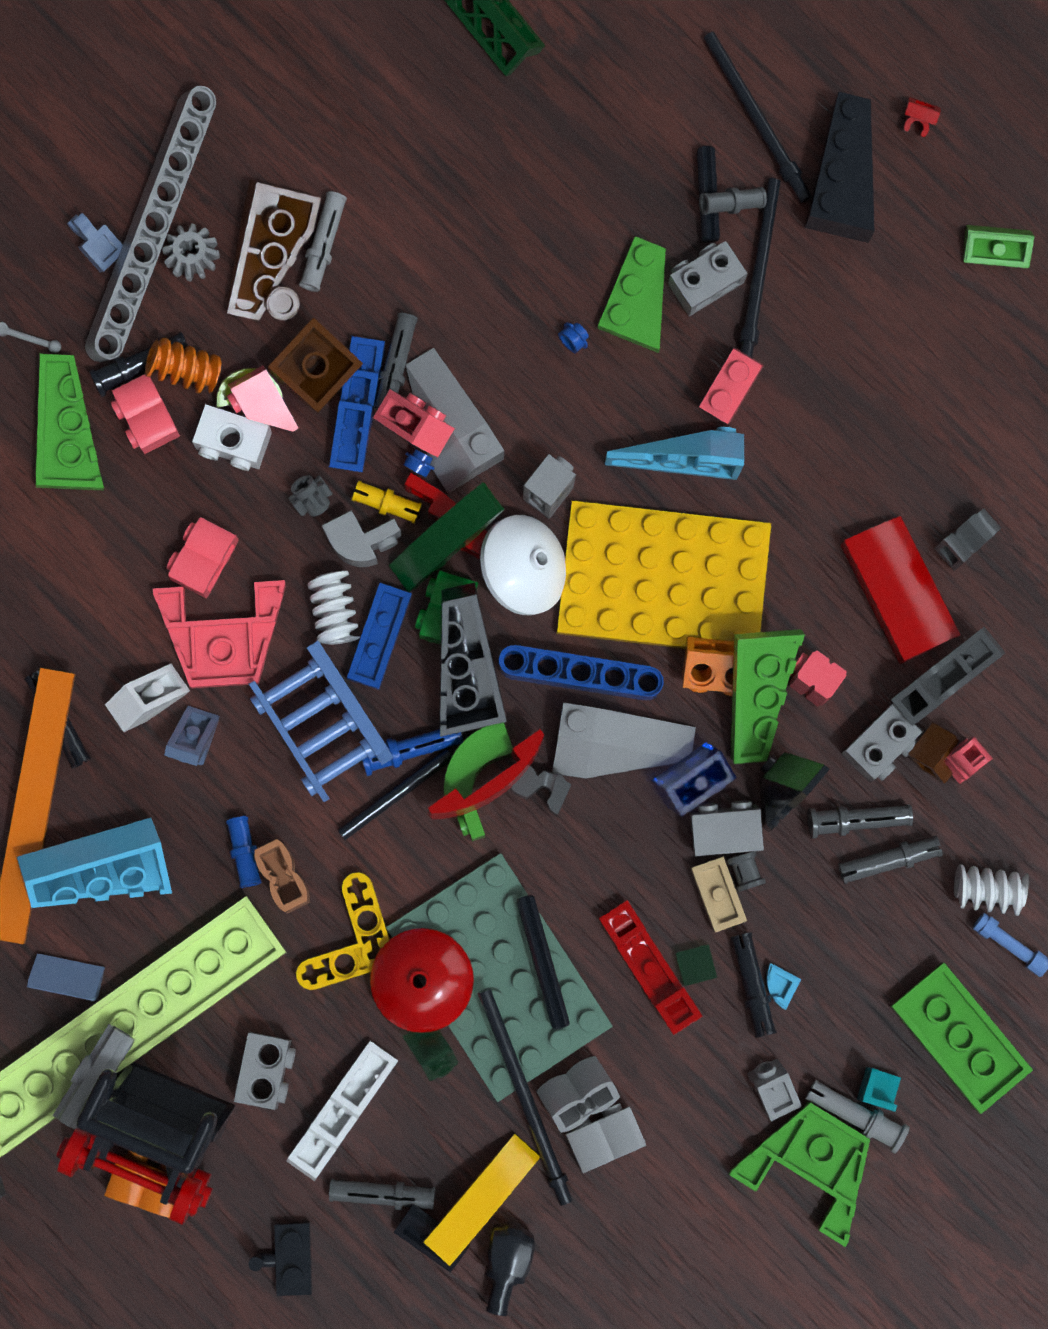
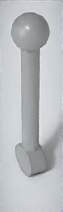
[0,322,61,353]

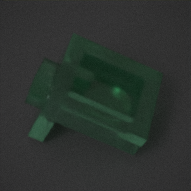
[403,1030,459,1081]

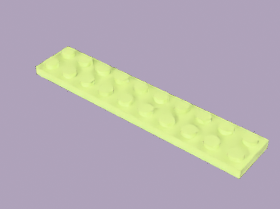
[0,896,287,1157]

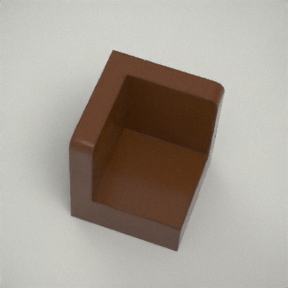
[908,722,959,784]

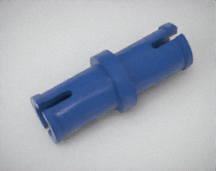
[226,816,262,888]

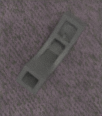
[891,626,1005,726]

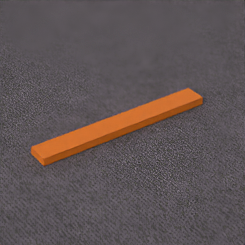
[0,668,76,944]

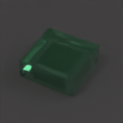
[675,944,718,986]

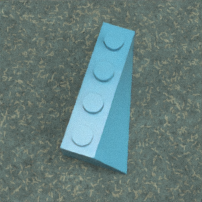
[17,818,172,908]

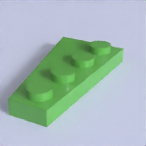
[731,629,805,764]

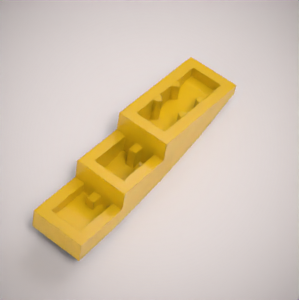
[423,1134,540,1266]

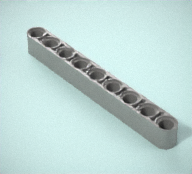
[85,86,216,362]

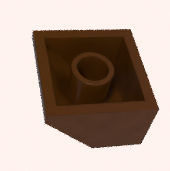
[267,318,363,413]

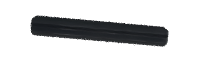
[517,895,570,1030]

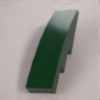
[389,482,504,592]

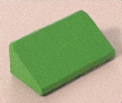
[963,225,1034,268]

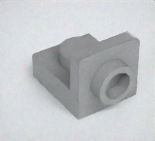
[747,1059,802,1121]

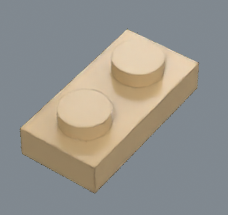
[691,856,747,933]

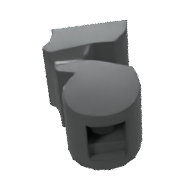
[934,508,1001,571]
[510,766,572,818]

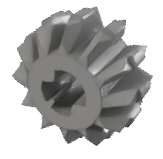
[162,223,220,282]

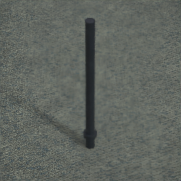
[478,988,573,1206]

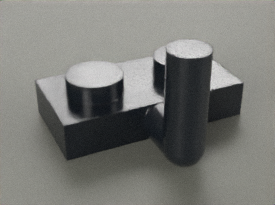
[248,1222,312,1296]

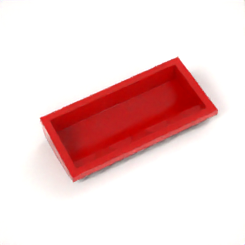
[840,516,961,664]

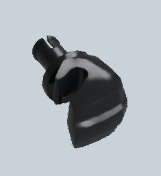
[484,1222,536,1316]

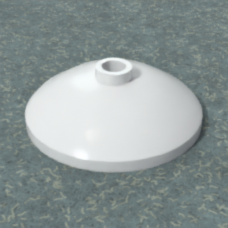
[480,515,566,615]

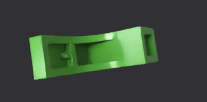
[444,723,513,842]

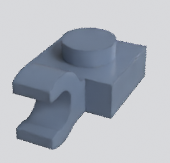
[67,213,123,272]

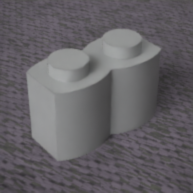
[537,1056,620,1133]
[565,1103,646,1173]

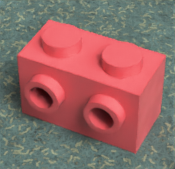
[373,389,455,458]

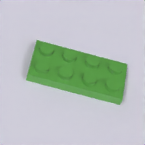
[890,962,1033,1114]

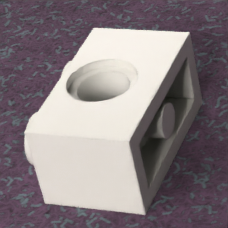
[192,404,272,471]

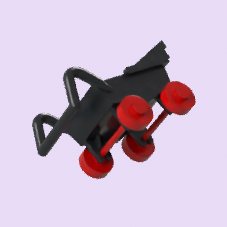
[56,1062,235,1225]

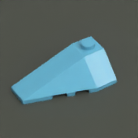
[605,427,744,480]

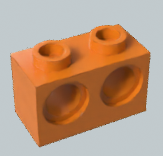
[682,637,734,696]

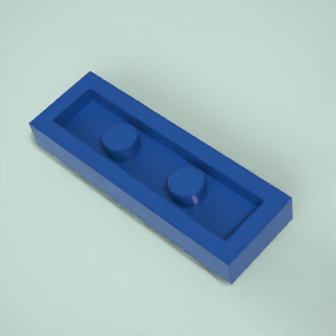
[347,583,412,690]

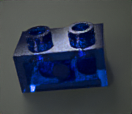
[651,743,737,817]

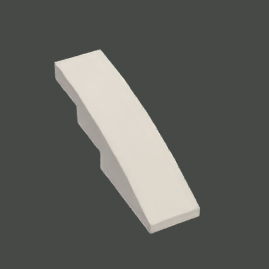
[287,1041,398,1181]

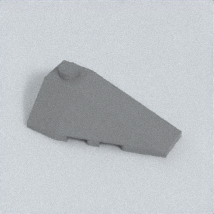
[552,703,696,779]

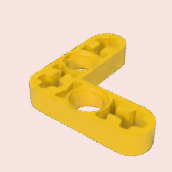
[296,872,390,990]

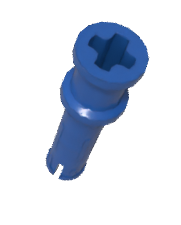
[362,729,463,776]

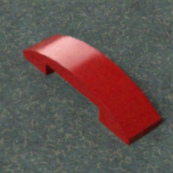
[428,729,544,820]
[599,900,703,1035]

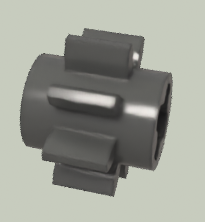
[289,475,333,517]

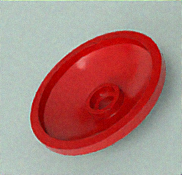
[370,928,474,1033]

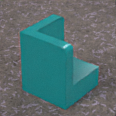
[857,1067,901,1112]

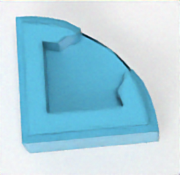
[766,963,801,1010]

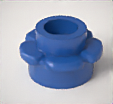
[558,322,589,353]
[403,449,435,478]

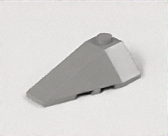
[406,348,504,494]

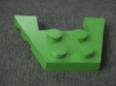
[728,1102,870,1247]

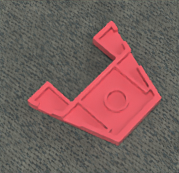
[153,580,286,689]

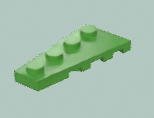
[36,354,104,491]

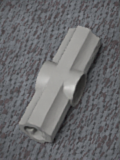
[53,1024,135,1129]

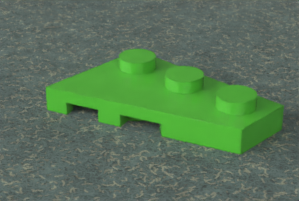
[598,236,666,353]

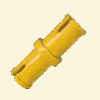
[352,480,422,524]

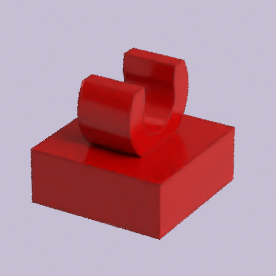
[904,97,941,137]

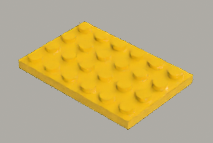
[557,501,771,649]

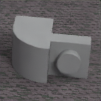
[322,510,401,567]

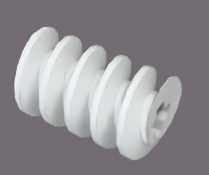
[308,571,360,645]
[954,864,1029,916]

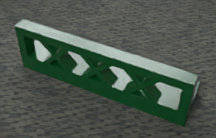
[444,0,545,76]

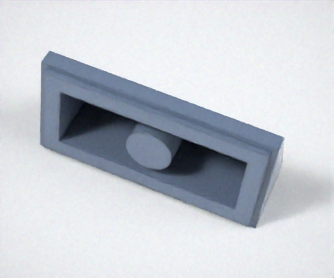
[27,953,105,1001]

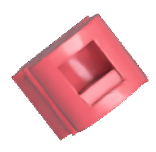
[944,736,993,784]

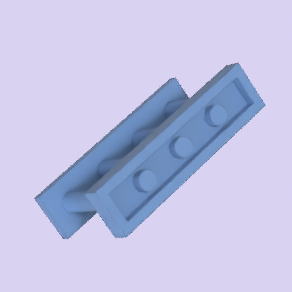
[249,641,393,802]

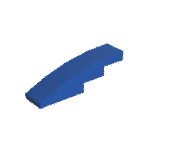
[329,336,385,472]

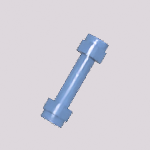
[972,912,1048,977]

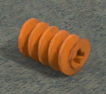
[145,338,222,393]

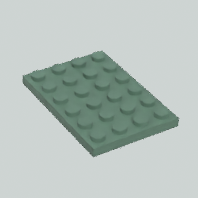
[386,853,613,1102]

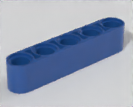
[499,645,664,700]

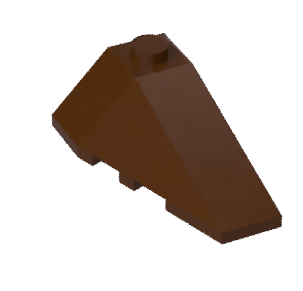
[226,180,321,321]

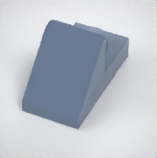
[164,706,220,766]

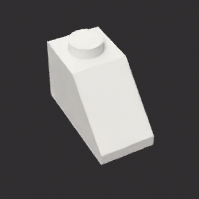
[105,664,190,732]

